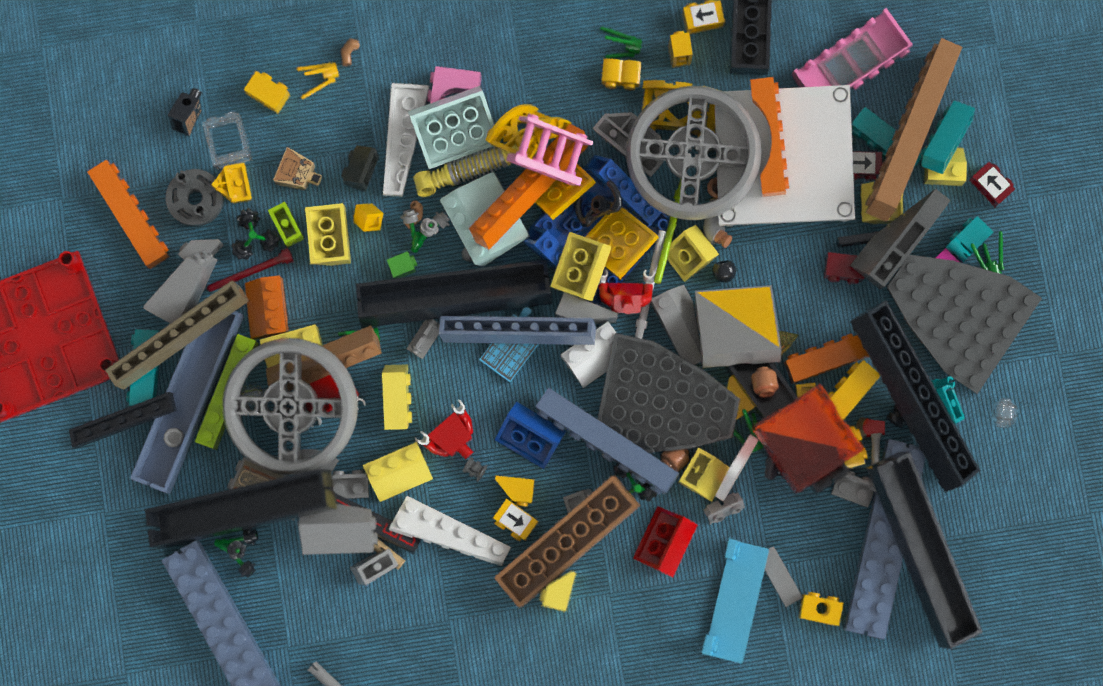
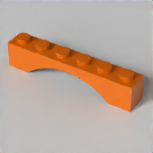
[750,77,789,197]

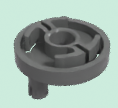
[166,169,224,227]

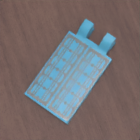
[479,307,539,383]

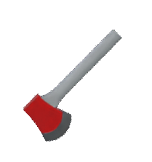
[856,417,885,491]

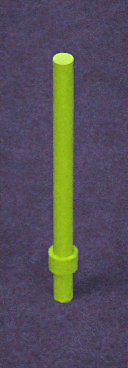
[654,179,686,284]

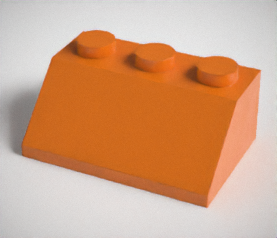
[245,275,289,339]

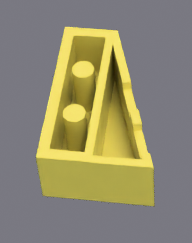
[382,364,412,430]

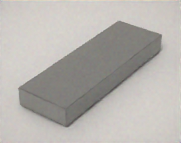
[765,546,803,607]

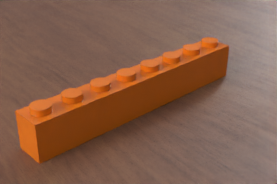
[469,124,589,250]

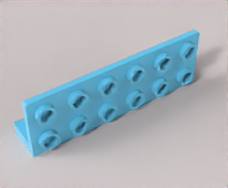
[702,538,769,663]

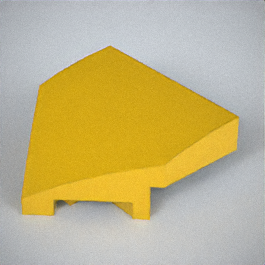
[211,163,252,203]

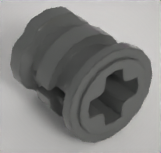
[462,457,488,482]

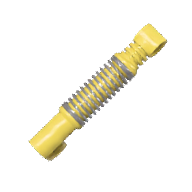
[413,143,537,197]

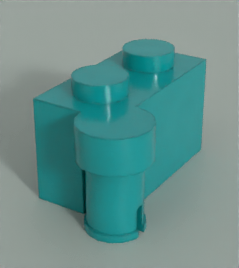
[945,216,993,263]
[931,376,965,424]

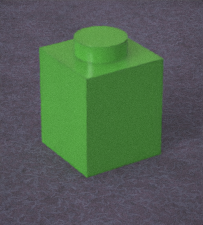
[387,251,418,279]

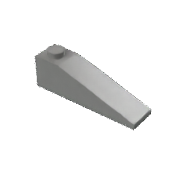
[650,285,702,365]

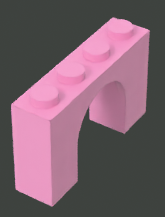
[428,66,481,103]

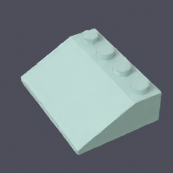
[408,86,494,169]
[440,172,530,266]

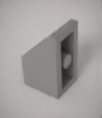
[178,239,224,260]
[350,548,399,585]

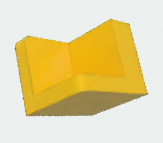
[353,203,383,232]

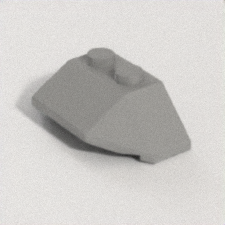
[593,112,663,177]

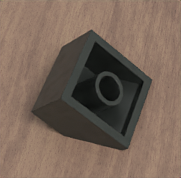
[341,145,379,192]

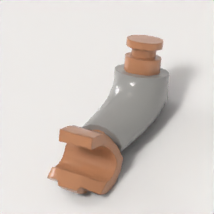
[703,177,732,248]

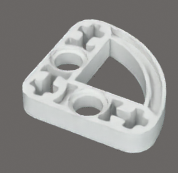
[715,434,759,501]

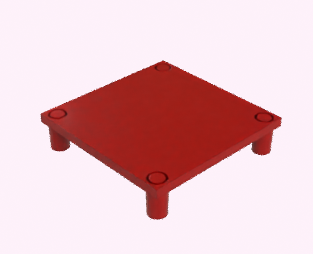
[0,250,120,423]

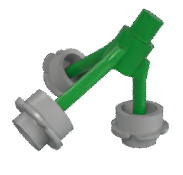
[400,209,450,253]

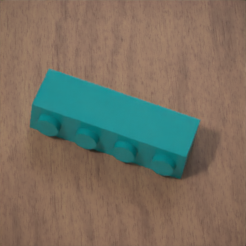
[920,100,975,174]
[851,107,922,167]
[126,329,160,406]

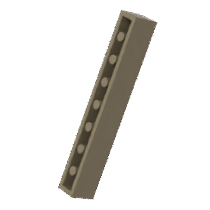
[105,281,249,390]

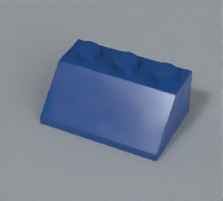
[495,402,566,469]

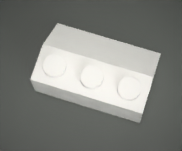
[561,322,616,388]

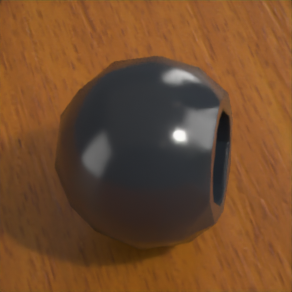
[712,260,736,283]

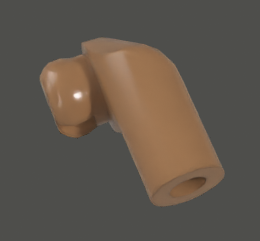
[341,39,359,66]
[405,201,423,229]

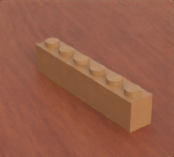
[266,326,382,391]

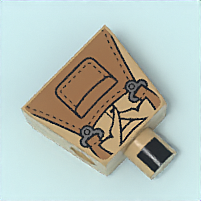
[273,147,322,190]

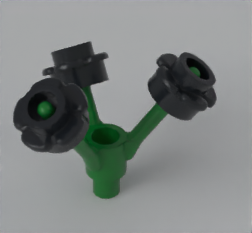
[214,528,259,578]

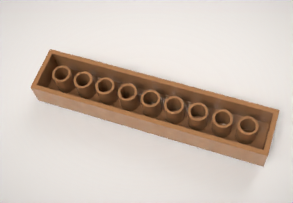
[865,38,962,222]

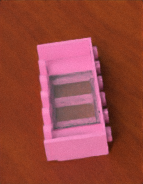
[792,8,913,90]

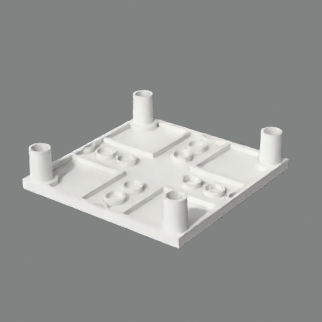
[715,85,855,227]

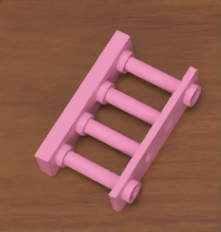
[506,114,593,186]

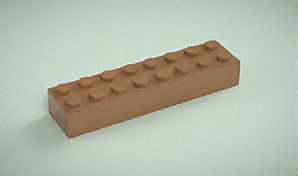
[494,476,641,608]

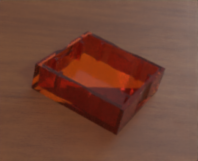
[752,384,865,494]

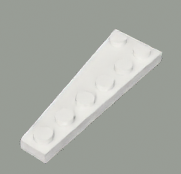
[383,83,429,197]
[389,496,511,566]

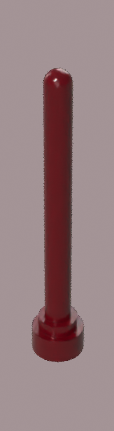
[207,248,294,292]

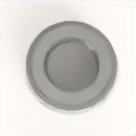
[164,428,184,447]

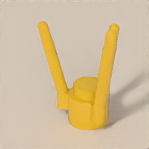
[297,62,339,99]

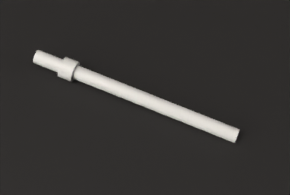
[635,230,666,338]

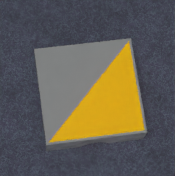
[695,285,781,368]

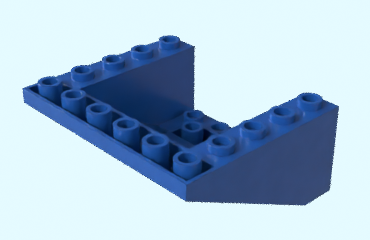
[522,155,670,306]

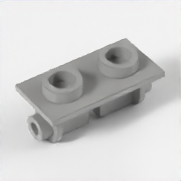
[407,319,440,359]
[703,492,745,524]

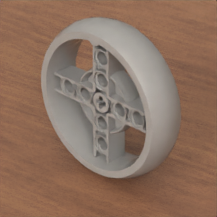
[626,86,762,220]
[223,338,358,475]

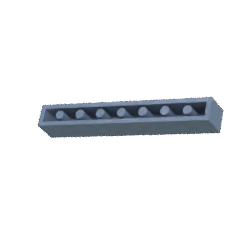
[439,316,596,345]
[535,388,678,495]

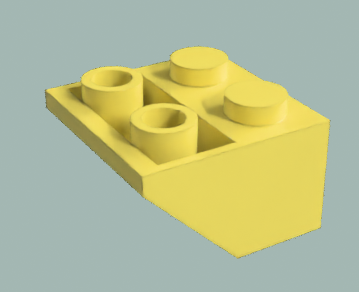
[678,448,730,502]

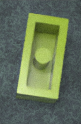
[268,202,305,247]

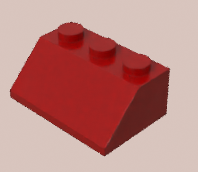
[633,506,698,577]

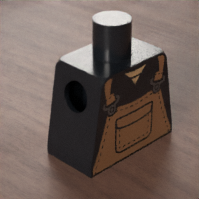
[168,88,202,136]

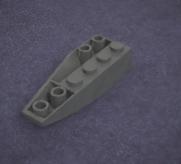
[850,189,951,289]

